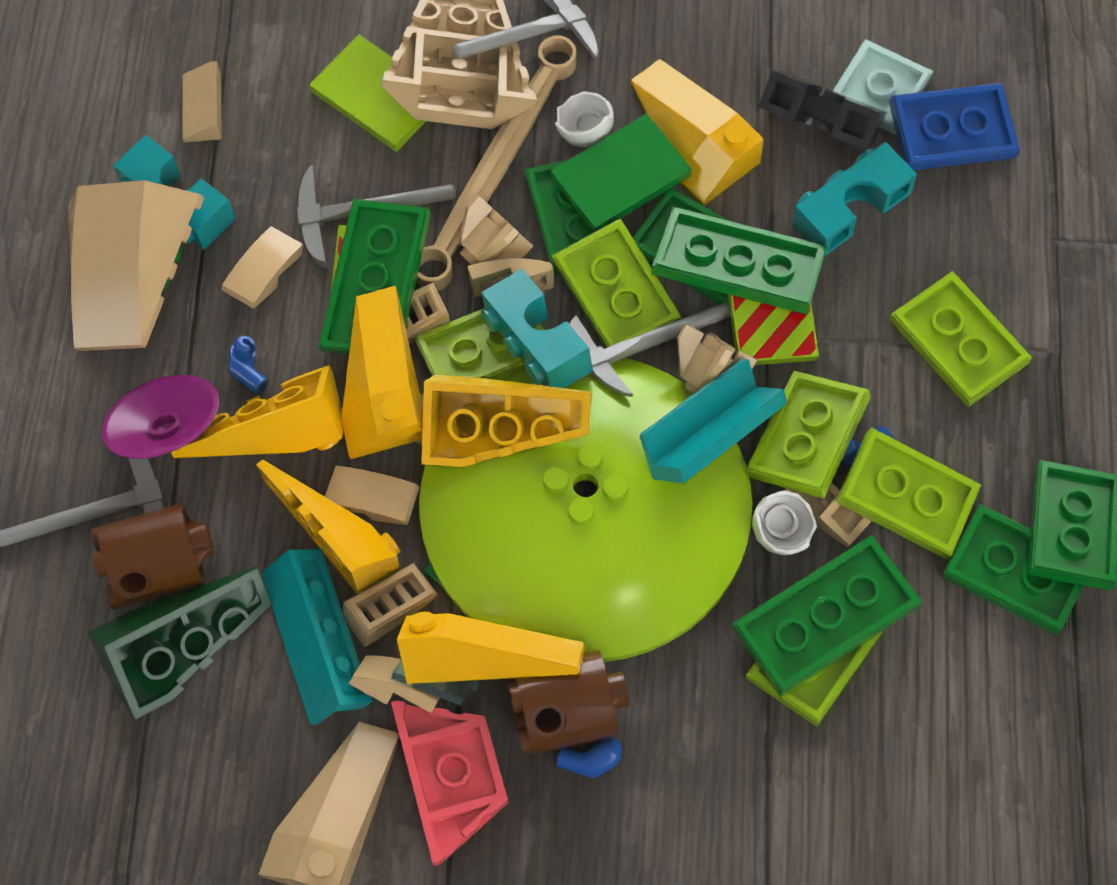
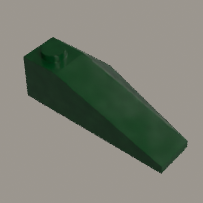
[88,567,271,720]

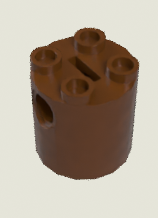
[91,503,215,610]
[507,649,630,754]

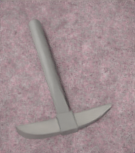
[452,0,598,59]
[297,165,456,269]
[570,303,730,397]
[0,458,164,547]

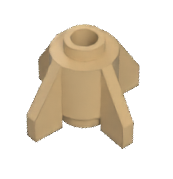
[459,194,533,265]
[677,324,757,394]

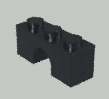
[758,70,887,150]

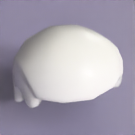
[555,91,614,148]
[752,491,817,556]

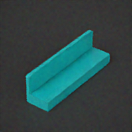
[640,359,787,483]
[262,549,373,725]

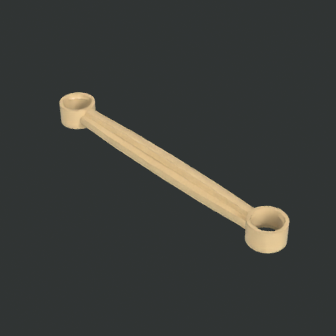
[416,36,576,291]

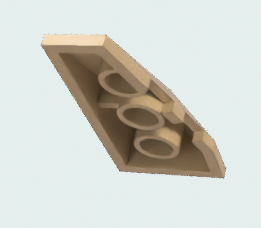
[258,721,400,885]

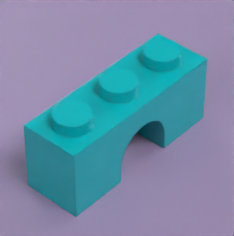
[113,135,236,251]
[792,142,917,257]
[481,269,593,388]

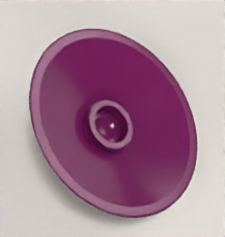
[101,375,219,459]

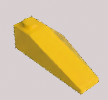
[631,59,764,206]
[341,286,423,459]
[171,365,344,458]
[421,375,592,467]
[256,460,401,594]
[397,612,585,684]

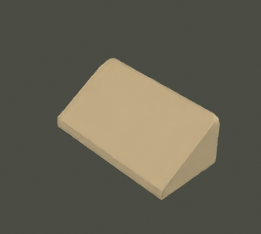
[183,61,222,142]

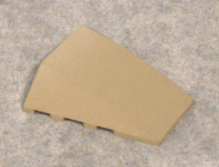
[381,0,537,129]
[68,180,204,351]

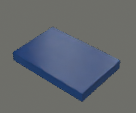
[889,83,1020,170]

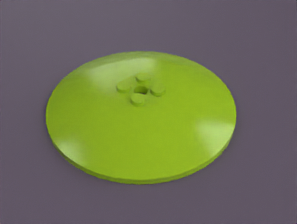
[419,358,752,662]

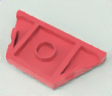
[391,700,509,866]

